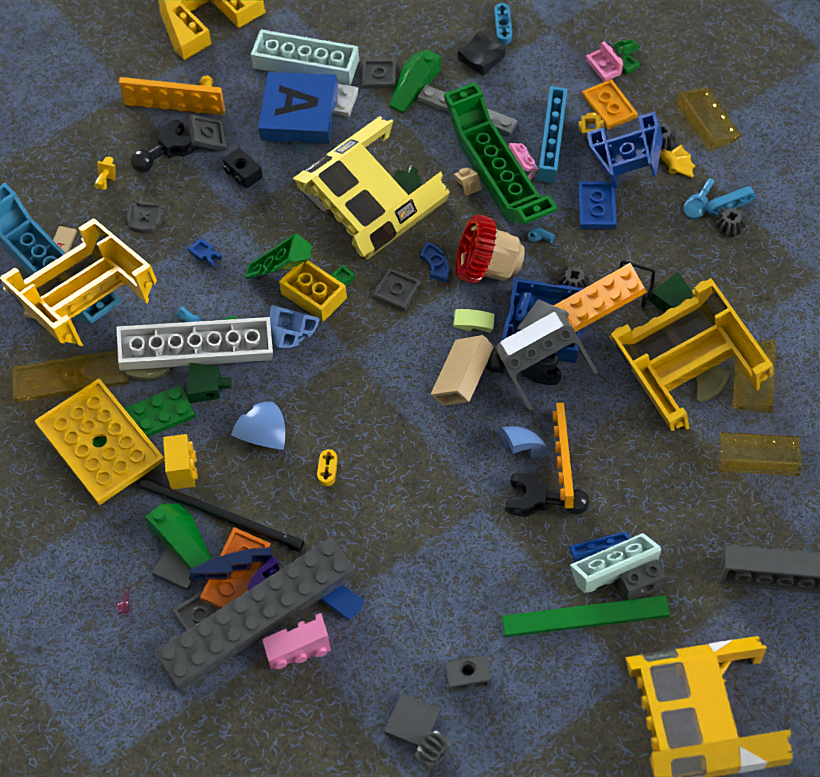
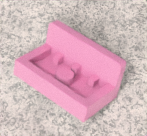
[586,41,623,82]
[509,143,539,181]

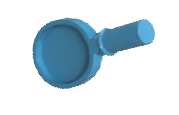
[683,178,714,220]

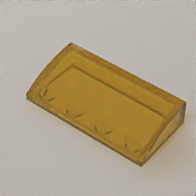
[675,87,742,151]
[733,340,777,413]
[719,432,802,476]

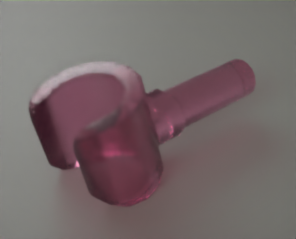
[116,586,130,614]

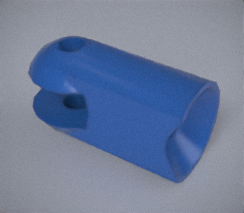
[514,292,536,325]

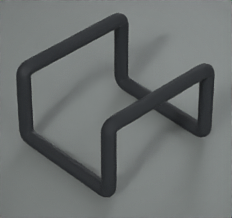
[619,260,656,307]

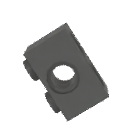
[618,560,666,600]
[445,655,491,694]

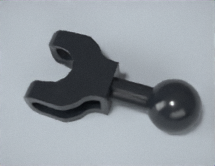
[131,119,199,173]
[485,348,561,385]
[505,473,589,517]

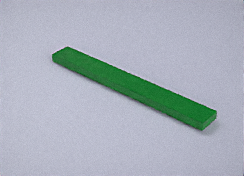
[502,596,670,638]

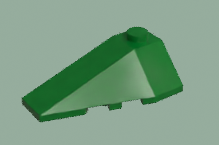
[145,503,212,569]

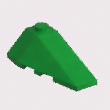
[389,49,441,113]
[244,233,312,279]

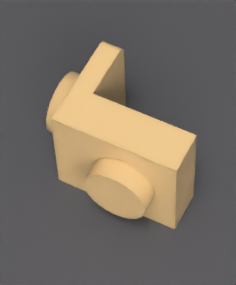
[454,168,482,196]

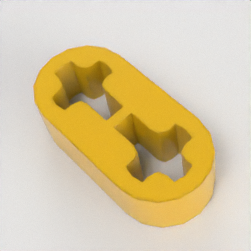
[317,449,338,486]

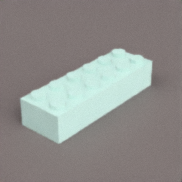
[251,30,359,85]

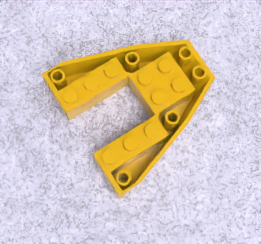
[158,0,265,60]

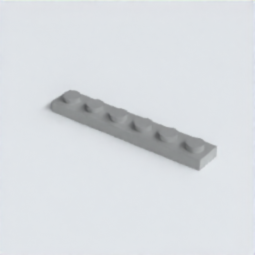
[418,85,518,136]

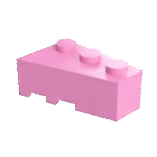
[262,613,331,669]

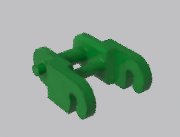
[614,39,639,55]

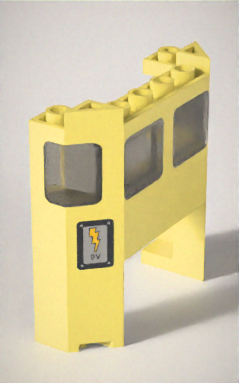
[293,116,450,260]

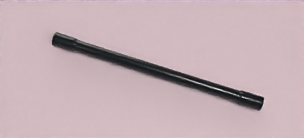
[140,477,304,552]

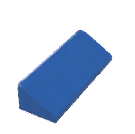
[569,531,631,563]
[320,584,364,620]

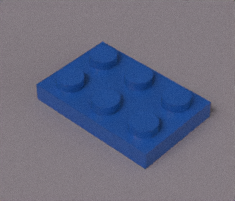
[578,181,617,229]

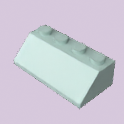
[570,533,661,593]

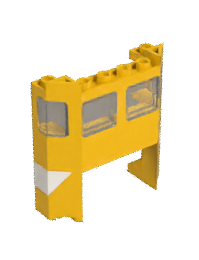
[625,636,793,777]

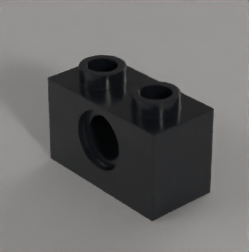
[222,147,263,189]

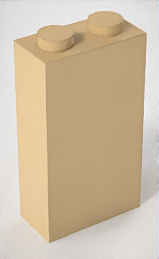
[430,335,494,406]

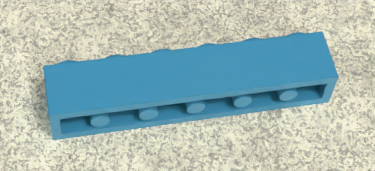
[537,86,567,183]

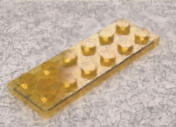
[12,350,129,402]

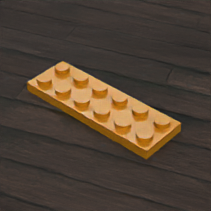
[119,77,225,115]
[554,263,647,332]

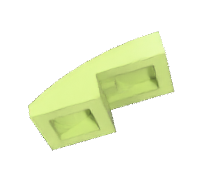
[453,309,495,333]

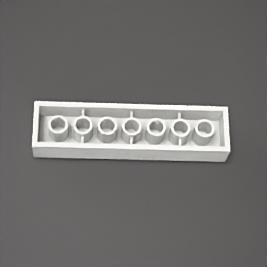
[117,317,273,370]

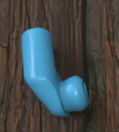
[527,228,555,243]

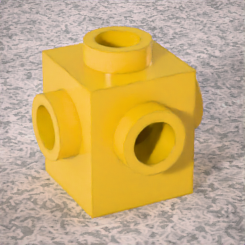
[579,113,604,139]

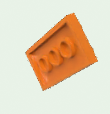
[200,527,271,609]

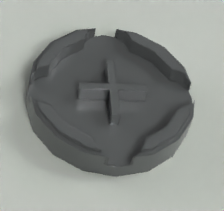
[127,202,163,233]

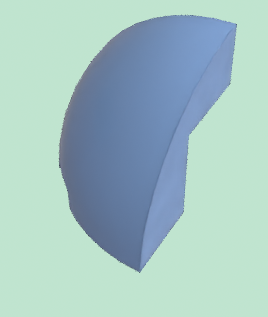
[270,305,320,348]
[231,402,285,450]
[499,426,549,459]

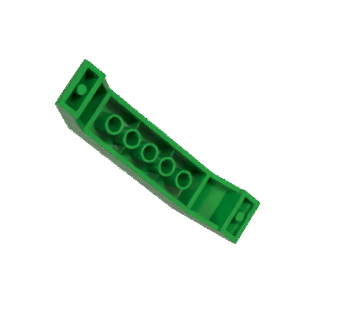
[444,82,558,224]

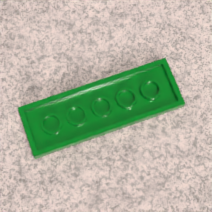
[93,385,196,448]

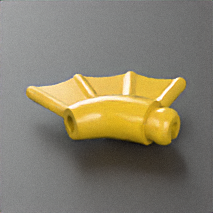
[660,145,695,178]

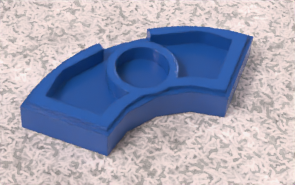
[420,241,449,283]

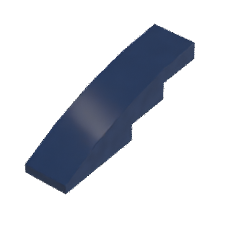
[189,547,272,581]

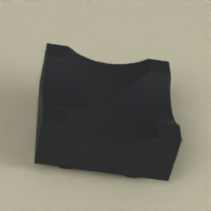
[458,31,506,76]

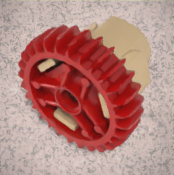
[455,215,525,284]

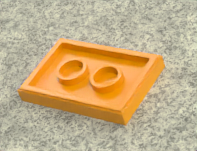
[581,79,638,130]

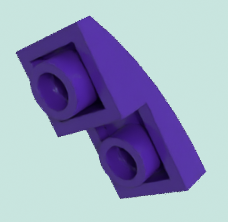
[247,556,280,591]

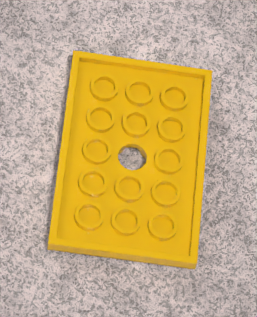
[34,378,165,505]

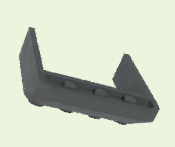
[497,312,598,413]

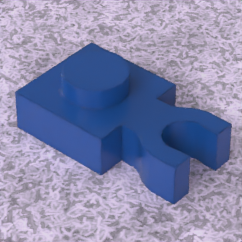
[188,238,222,267]

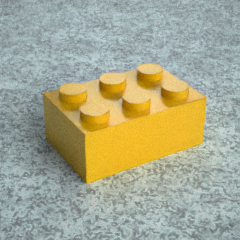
[279,261,347,322]

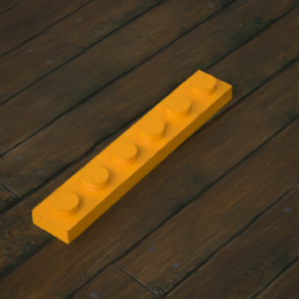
[552,403,574,508]

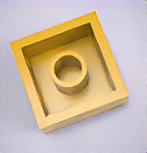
[163,434,198,489]

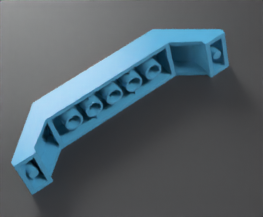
[0,183,121,324]

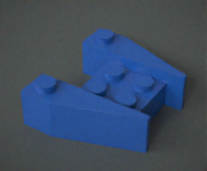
[587,111,663,188]

